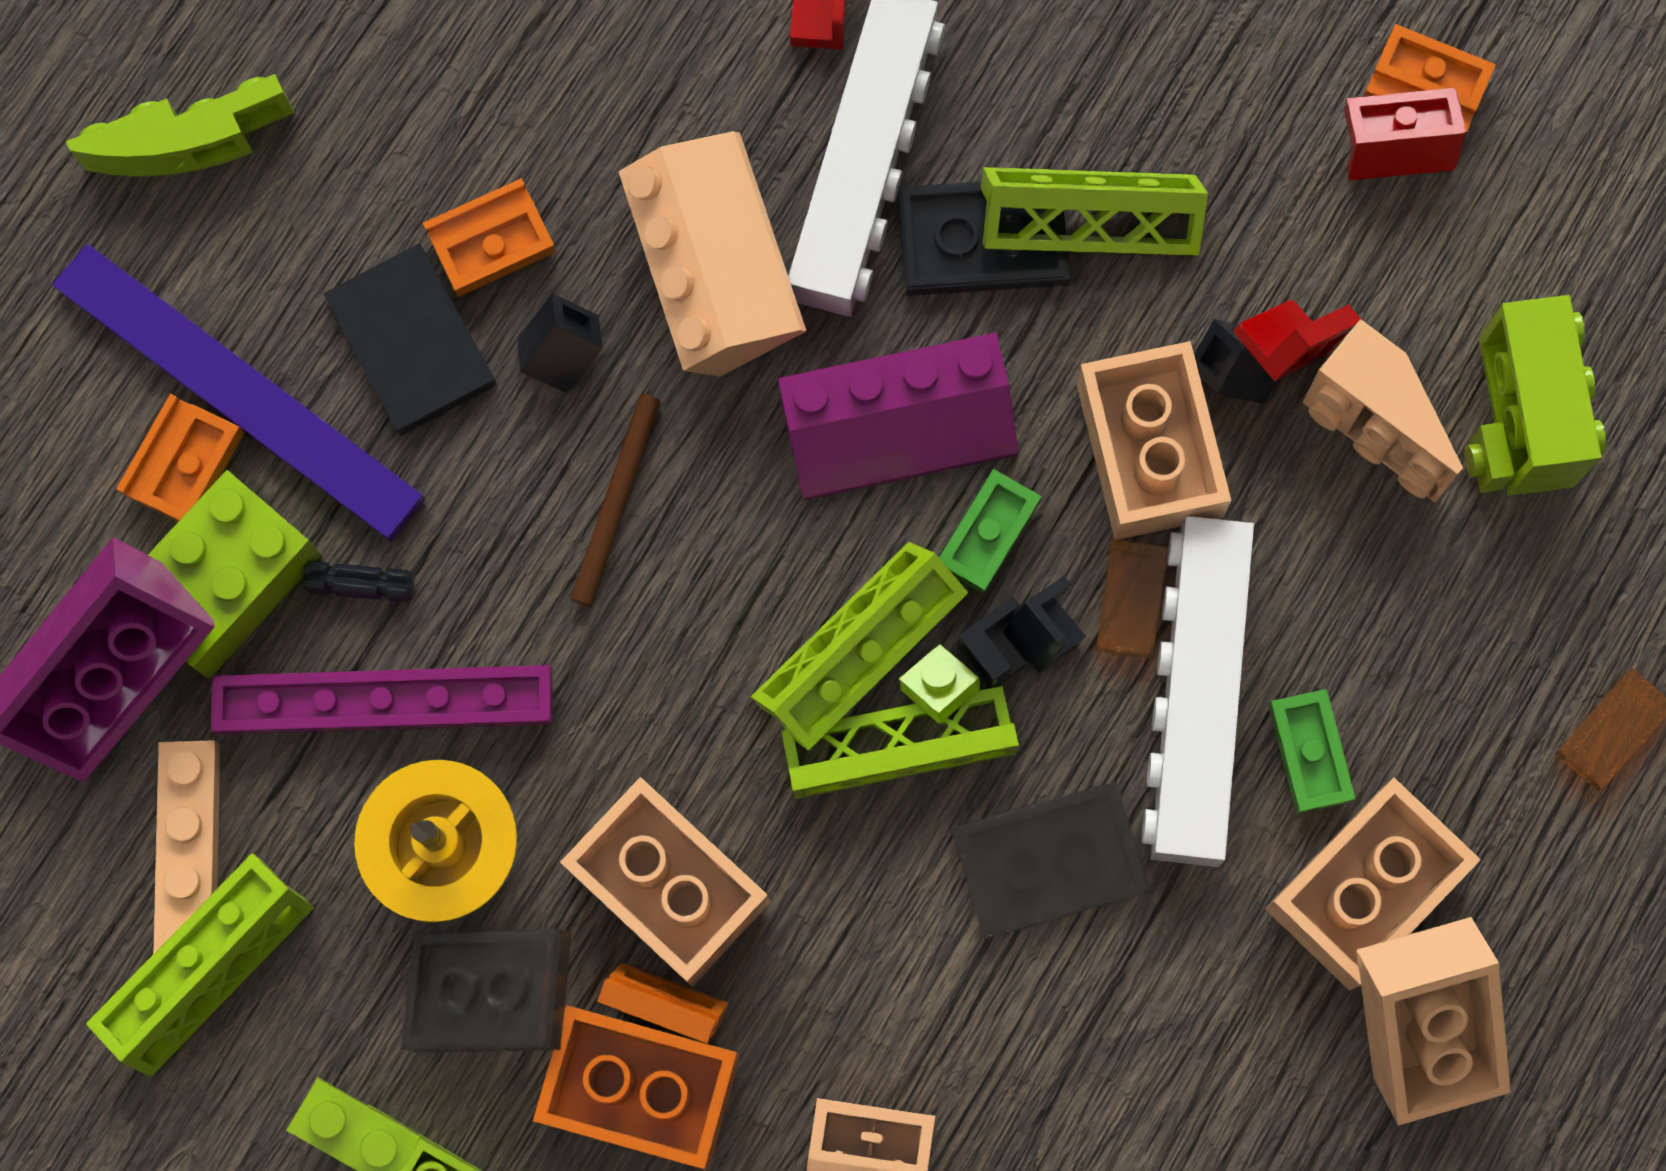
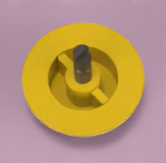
[354,760,517,922]

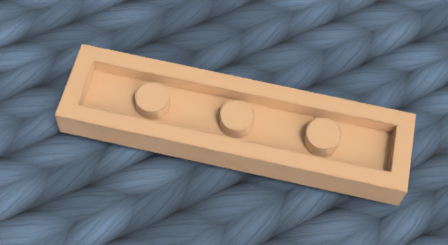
[153,740,220,954]

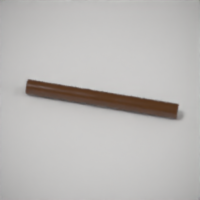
[570,394,661,607]

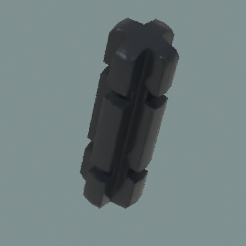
[303,561,414,602]

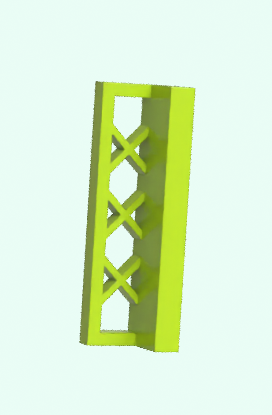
[981,167,1209,255]
[750,542,968,751]
[781,686,1019,799]
[86,853,314,1077]

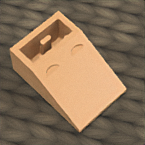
[1302,319,1463,503]
[807,1098,935,1171]

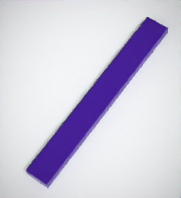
[52,244,426,542]

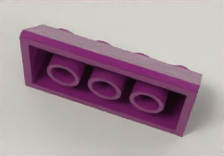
[778,332,1019,501]
[0,537,215,783]

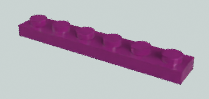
[211,665,553,735]

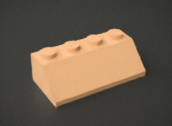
[618,131,806,377]

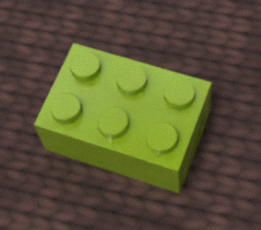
[1478,295,1606,496]
[148,470,322,680]

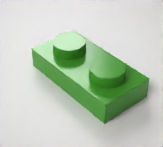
[939,469,1042,595]
[1268,689,1356,815]

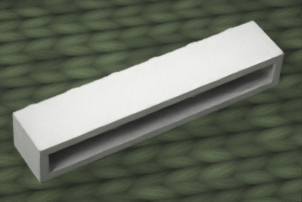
[788,0,945,317]
[1142,516,1254,867]

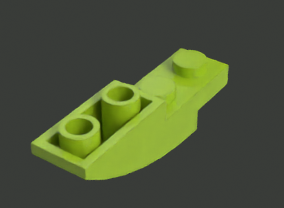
[66,74,294,177]
[286,1077,482,1171]

